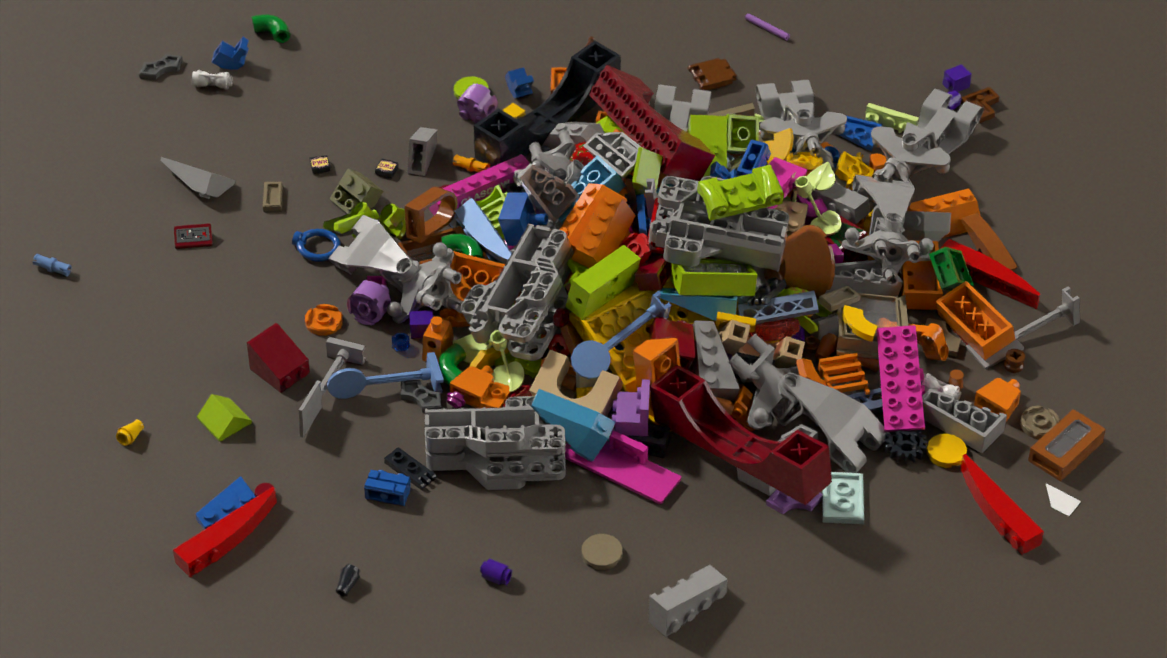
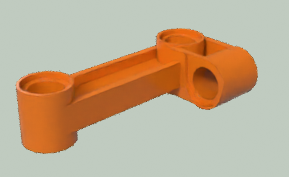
[875,318,949,361]

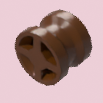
[1004,348,1025,373]

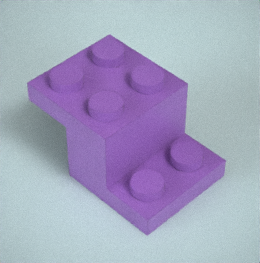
[612,379,650,436]

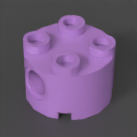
[457,83,498,123]
[347,280,391,325]

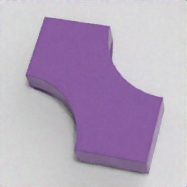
[766,490,823,514]

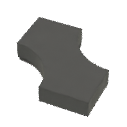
[139,54,183,80]
[400,380,441,413]

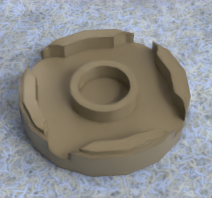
[1020,406,1060,439]
[582,534,623,570]

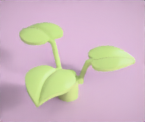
[783,162,842,235]
[453,317,541,392]

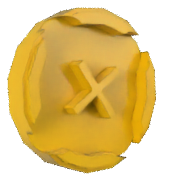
[786,152,823,170]
[926,434,967,468]

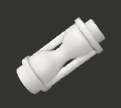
[192,70,232,90]
[921,373,961,401]

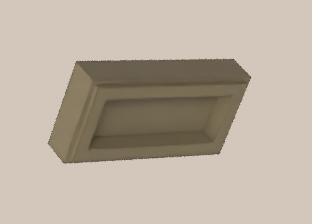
[263,182,283,212]
[818,286,860,312]

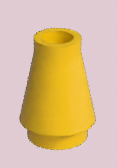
[116,420,144,446]

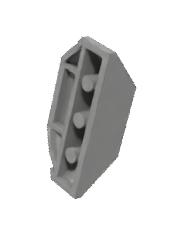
[541,122,605,150]
[583,132,641,181]
[902,211,951,242]

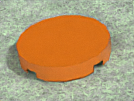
[305,304,343,336]

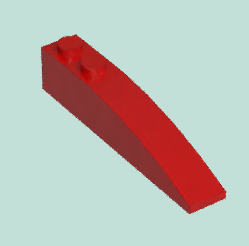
[940,239,1040,309]
[960,454,1044,555]
[173,487,277,577]

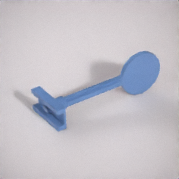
[571,291,671,379]
[327,352,444,399]

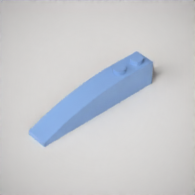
[455,198,512,264]

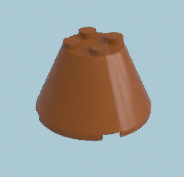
[764,225,835,300]

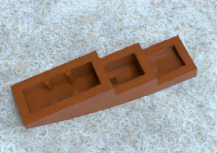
[961,213,1017,271]

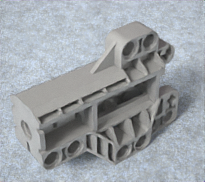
[649,176,789,272]
[461,224,574,361]
[425,396,566,490]

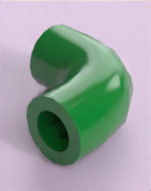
[252,14,290,43]
[441,234,484,259]
[438,343,466,386]

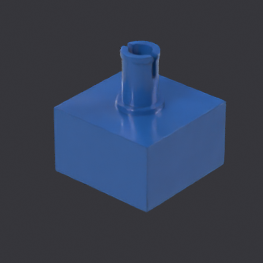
[498,193,548,246]

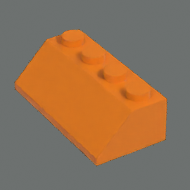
[559,183,627,252]
[907,188,981,238]
[571,190,636,268]
[450,251,522,305]
[633,338,680,417]

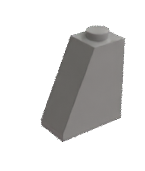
[407,127,437,176]

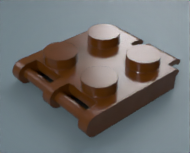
[687,58,737,91]

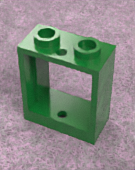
[929,247,974,291]

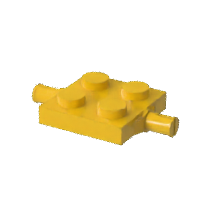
[834,151,874,190]

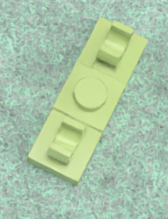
[865,103,919,133]

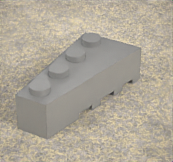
[922,389,1007,453]
[649,565,728,637]

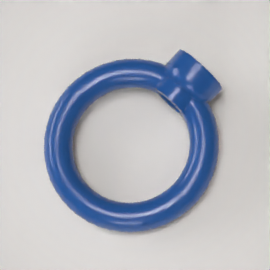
[292,229,341,262]

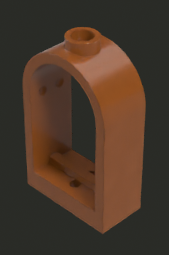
[404,187,458,243]

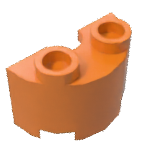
[731,386,755,431]

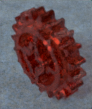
[748,317,800,341]

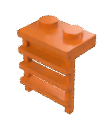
[818,353,870,395]

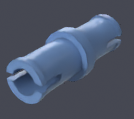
[33,254,72,276]

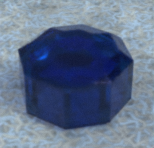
[392,333,410,351]

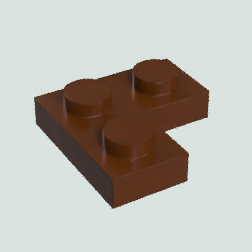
[960,87,1000,123]

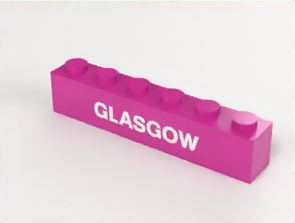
[429,154,530,215]

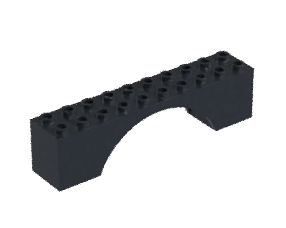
[474,40,621,168]

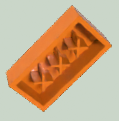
[936,281,1016,360]

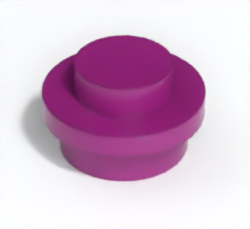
[447,391,466,409]

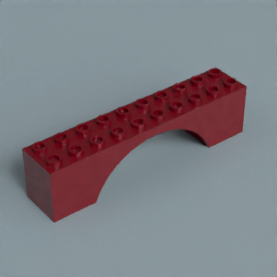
[590,65,716,181]
[650,365,832,505]

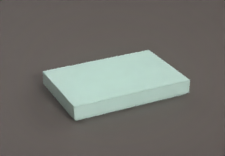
[822,472,864,524]

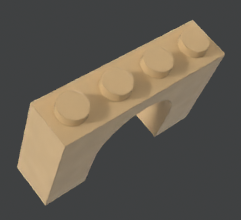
[718,320,805,369]
[529,350,623,417]

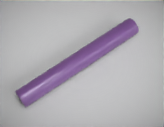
[745,13,790,40]

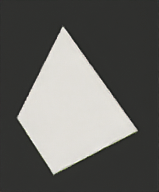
[1046,484,1081,516]

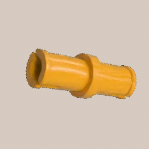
[453,155,490,172]

